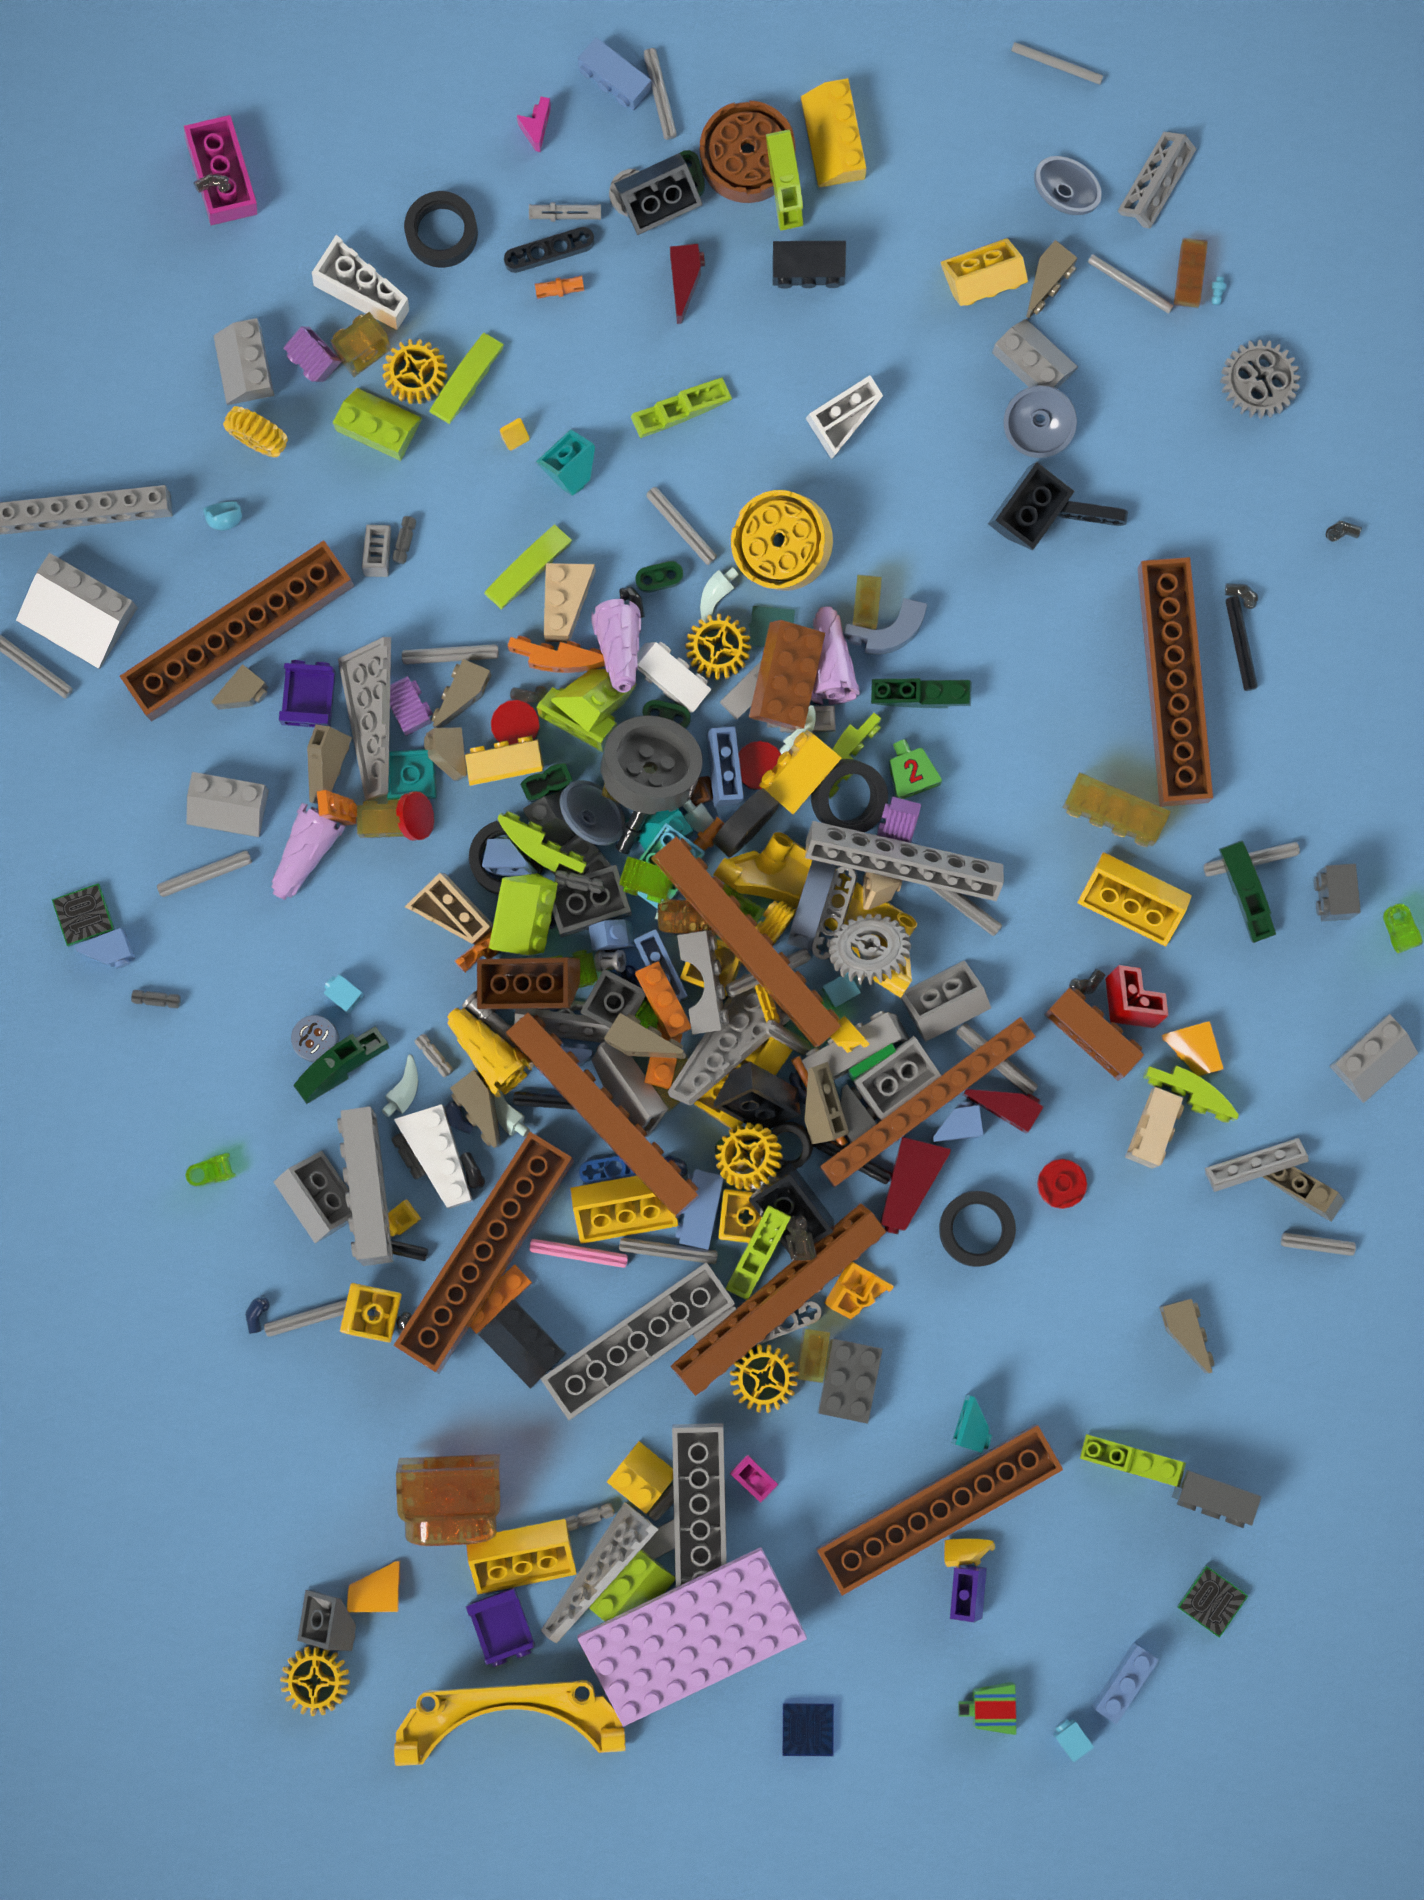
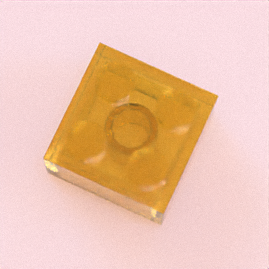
[330,312,392,378]

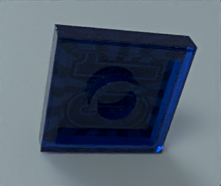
[782,1703,834,1756]

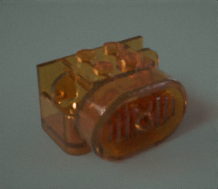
[396,1454,501,1546]

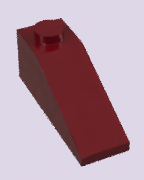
[670,244,705,324]
[962,1089,1043,1134]

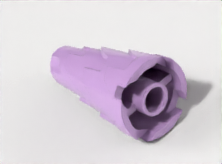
[592,599,641,692]
[811,607,860,705]
[271,803,346,900]

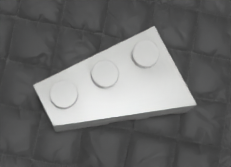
[806,376,883,459]
[637,642,711,712]

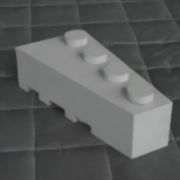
[801,1011,910,1081]

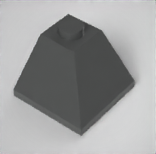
[523,790,576,846]
[580,969,646,1028]
[297,1590,356,1651]

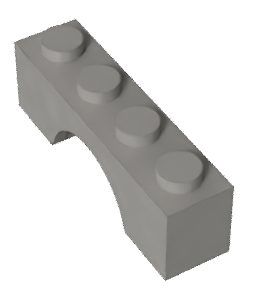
[677,930,729,1034]

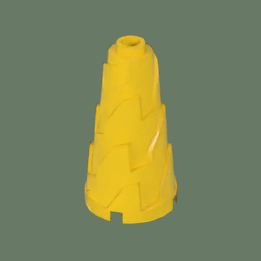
[447,1008,533,1097]

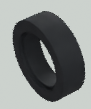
[404,191,478,268]
[811,759,888,833]
[712,788,780,858]
[469,821,543,895]
[939,1191,1016,1267]

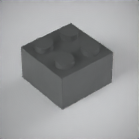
[1314,864,1361,922]

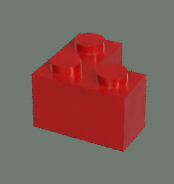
[1105,965,1168,1028]

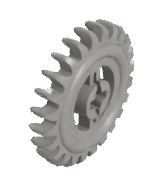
[829,914,911,985]

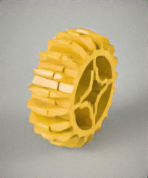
[382,339,448,405]
[223,406,288,457]
[685,614,751,680]
[715,1122,783,1191]
[730,1344,798,1413]
[280,1646,350,1716]

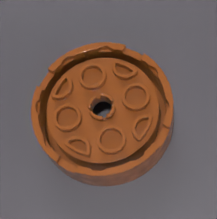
[700,100,796,203]

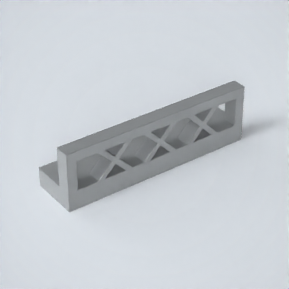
[1118,132,1196,229]
[514,1001,610,1043]

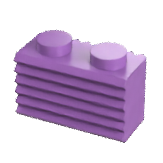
[283,326,342,382]
[390,676,433,736]
[877,797,921,843]

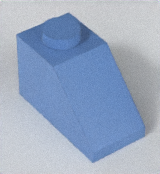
[482,836,537,876]
[589,919,636,951]
[74,928,135,969]
[932,1102,983,1143]

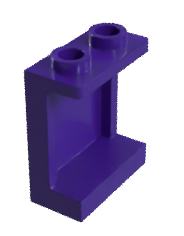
[279,660,336,728]
[466,1587,535,1667]

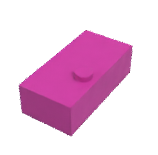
[184,115,257,225]

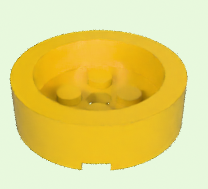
[731,490,833,591]

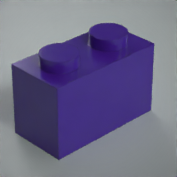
[950,1565,987,1623]

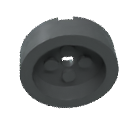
[600,716,703,814]

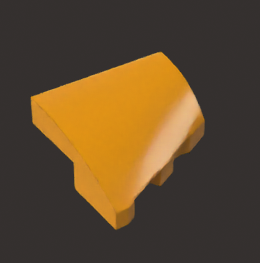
[1161,1021,1224,1076]
[824,1261,894,1319]
[347,1561,400,1612]

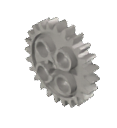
[1220,340,1300,419]

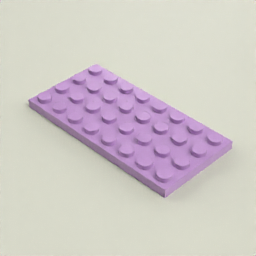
[577,1547,807,1727]

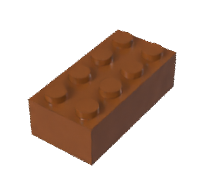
[749,620,825,730]
[1044,988,1144,1081]

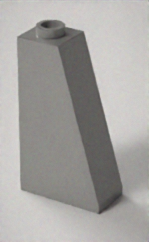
[591,1041,668,1138]

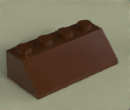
[477,957,580,1009]

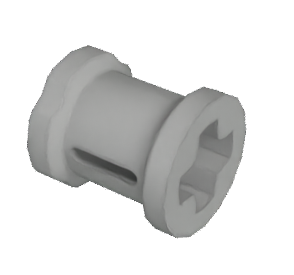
[594,950,626,972]

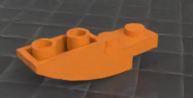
[508,636,605,673]

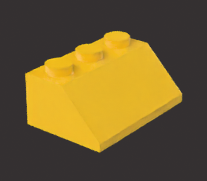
[940,238,1028,306]
[759,730,842,814]
[465,736,544,786]

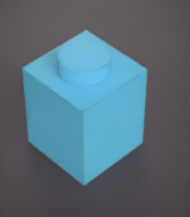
[822,972,862,1010]
[324,974,365,1014]
[1053,1719,1094,1763]

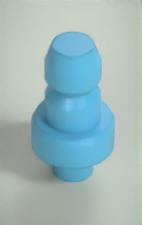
[1211,277,1226,305]

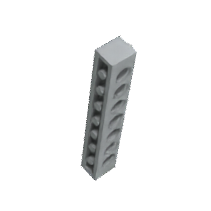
[0,485,172,535]
[805,821,1004,901]

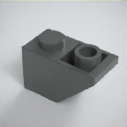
[840,1084,877,1143]

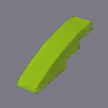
[429,332,504,424]
[631,378,732,438]
[484,524,572,610]
[725,1205,791,1300]

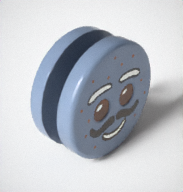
[291,1015,339,1062]

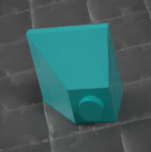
[536,429,595,496]
[625,809,693,851]
[951,1395,992,1453]

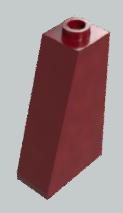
[880,1137,951,1235]

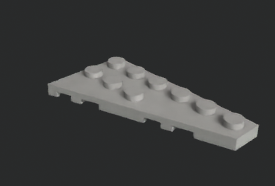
[338,637,391,800]
[668,973,790,1106]
[541,1502,659,1644]

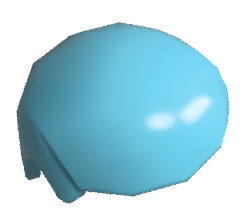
[203,501,242,531]

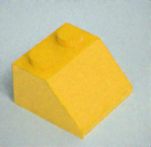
[607,1441,673,1514]

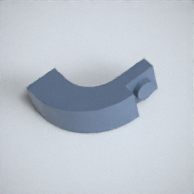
[844,598,927,655]
[787,860,836,951]

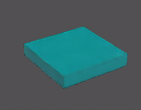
[387,749,437,801]

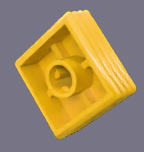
[756,900,797,947]
[719,1189,762,1243]
[340,1283,402,1342]

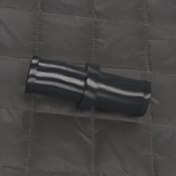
[615,811,649,854]

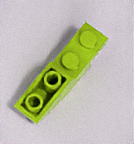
[766,130,804,231]
[829,713,881,799]
[497,811,587,873]
[1143,1066,1239,1123]
[1080,1434,1186,1488]

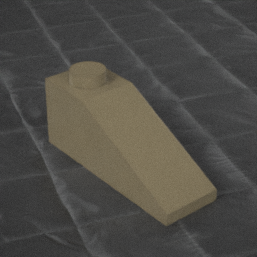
[804,1062,849,1144]

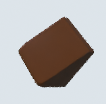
[690,776,713,806]

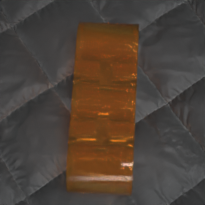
[1174,237,1208,308]
[658,899,717,935]

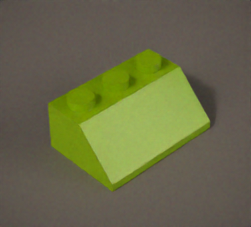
[333,388,422,461]
[551,669,637,732]
[537,687,617,752]
[489,873,558,955]
[589,1549,676,1622]

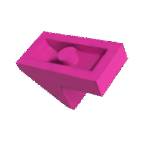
[517,97,551,152]
[730,1455,778,1503]

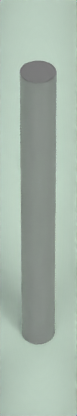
[1011,42,1103,85]
[1088,254,1174,314]

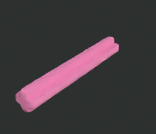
[529,1239,628,1268]

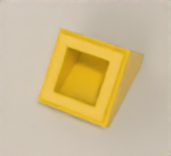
[499,418,530,451]

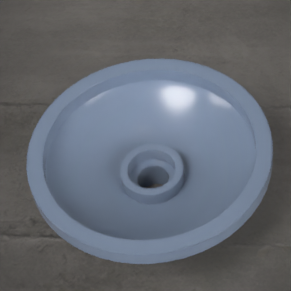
[1034,156,1102,215]
[1004,385,1077,458]
[560,780,625,845]

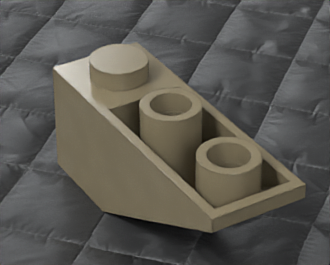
[1026,240,1077,319]
[431,659,492,728]
[307,724,352,804]
[604,1013,686,1059]
[450,1070,501,1148]
[1263,1166,1345,1222]
[1159,1299,1214,1373]

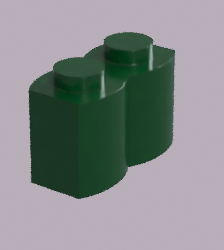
[520,763,573,802]

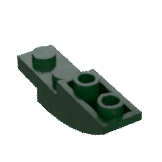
[871,678,972,708]
[1219,840,1276,943]
[293,1026,389,1104]

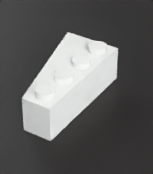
[312,235,409,330]
[394,1104,473,1209]

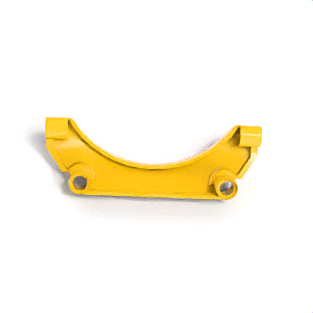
[713,832,917,998]
[394,1680,626,1766]

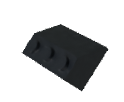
[614,153,703,235]
[772,241,846,289]
[988,462,1075,550]
[714,1062,800,1129]
[749,1163,834,1258]
[478,1299,567,1389]

